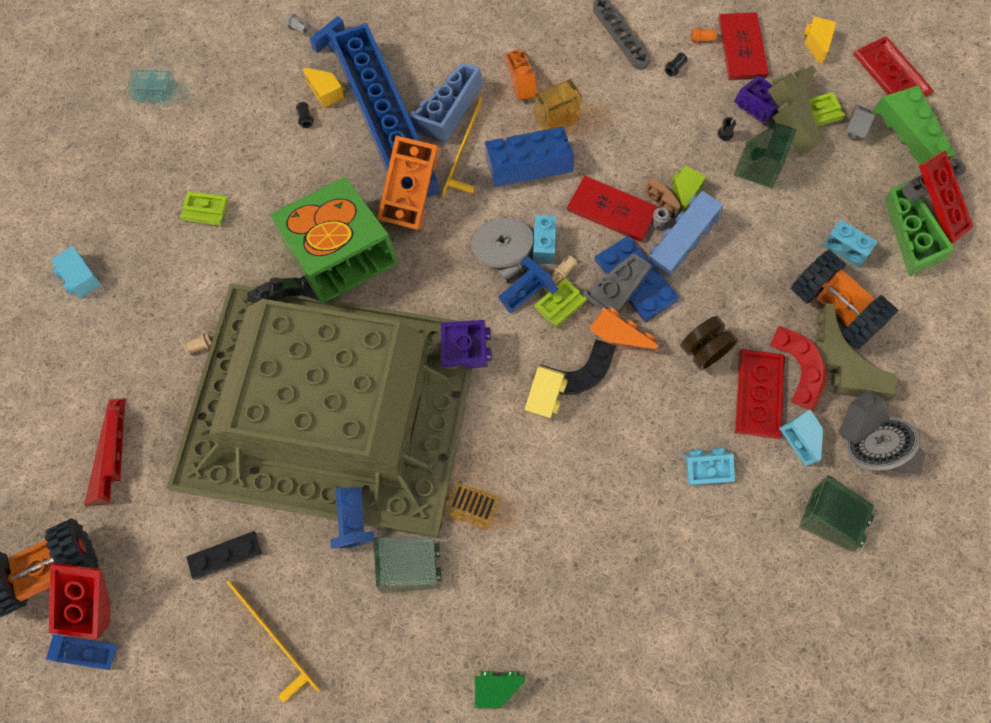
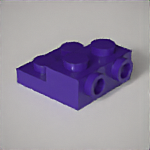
[734,75,779,123]
[441,320,492,369]

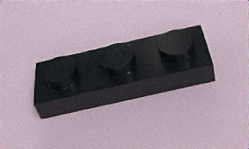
[186,531,262,580]

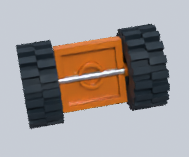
[791,249,899,350]
[0,518,99,618]

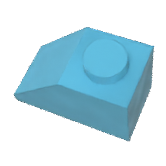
[779,409,823,466]

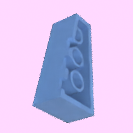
[409,62,483,143]
[649,191,723,276]

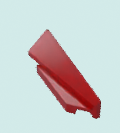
[84,398,125,506]

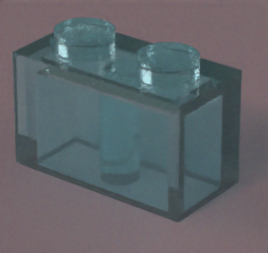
[127,70,176,103]

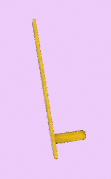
[442,96,483,197]
[226,581,320,702]

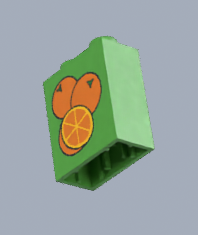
[270,177,399,304]

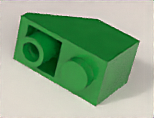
[475,671,525,709]

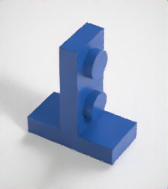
[310,16,349,55]
[498,256,558,314]
[330,487,375,549]
[46,634,117,670]

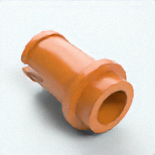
[691,27,716,43]

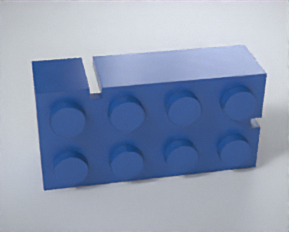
[484,127,574,187]

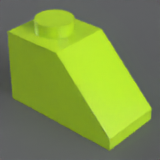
[672,165,707,214]

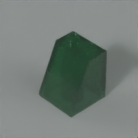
[733,123,797,189]
[799,475,874,552]
[374,537,442,594]

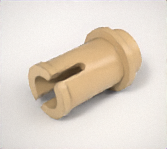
[183,333,212,355]

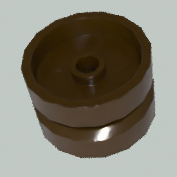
[680,315,739,370]

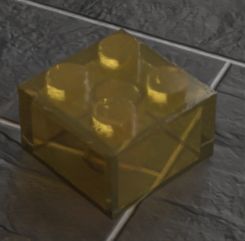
[534,79,583,130]

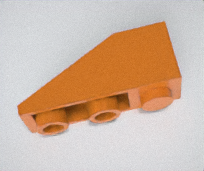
[505,50,537,100]
[589,307,659,349]

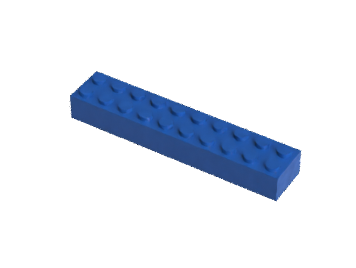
[330,23,439,198]

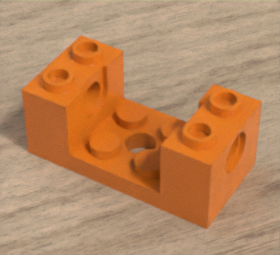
[377,136,442,230]

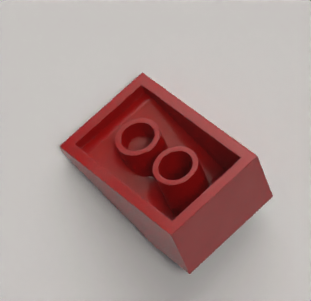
[49,563,111,639]

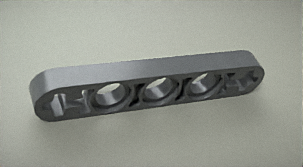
[593,0,650,70]
[902,159,966,201]

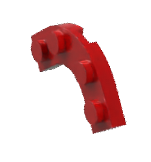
[770,326,827,412]

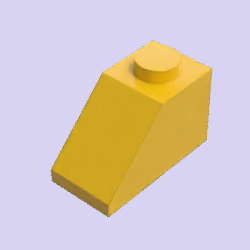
[803,16,837,64]
[303,68,345,108]

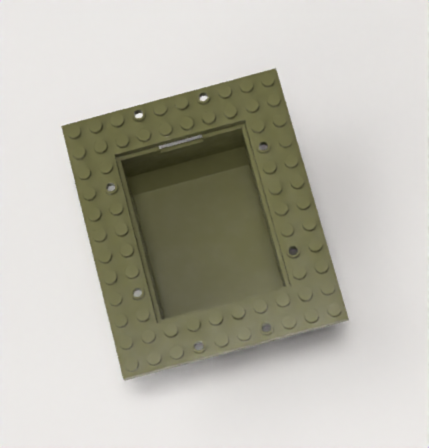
[167,284,473,538]

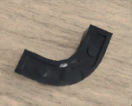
[247,276,336,303]
[540,339,616,395]

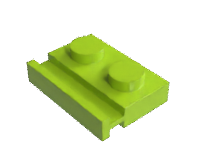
[809,92,845,127]
[179,191,229,226]
[534,278,587,328]

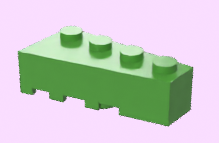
[873,85,955,164]
[885,181,955,276]

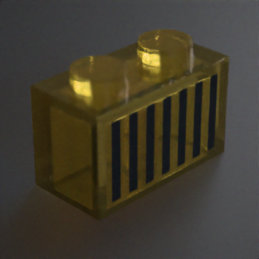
[446,482,500,530]

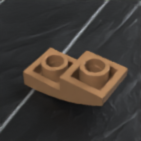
[645,177,681,219]

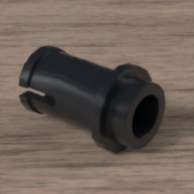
[665,52,688,77]
[296,102,314,128]
[718,117,736,141]

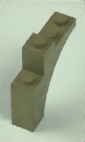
[767,65,824,157]
[815,303,896,402]

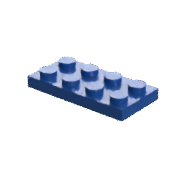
[594,236,680,322]

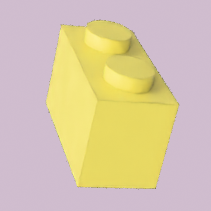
[525,366,568,418]

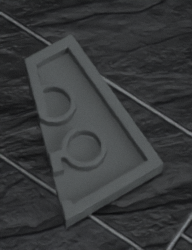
[581,253,653,313]

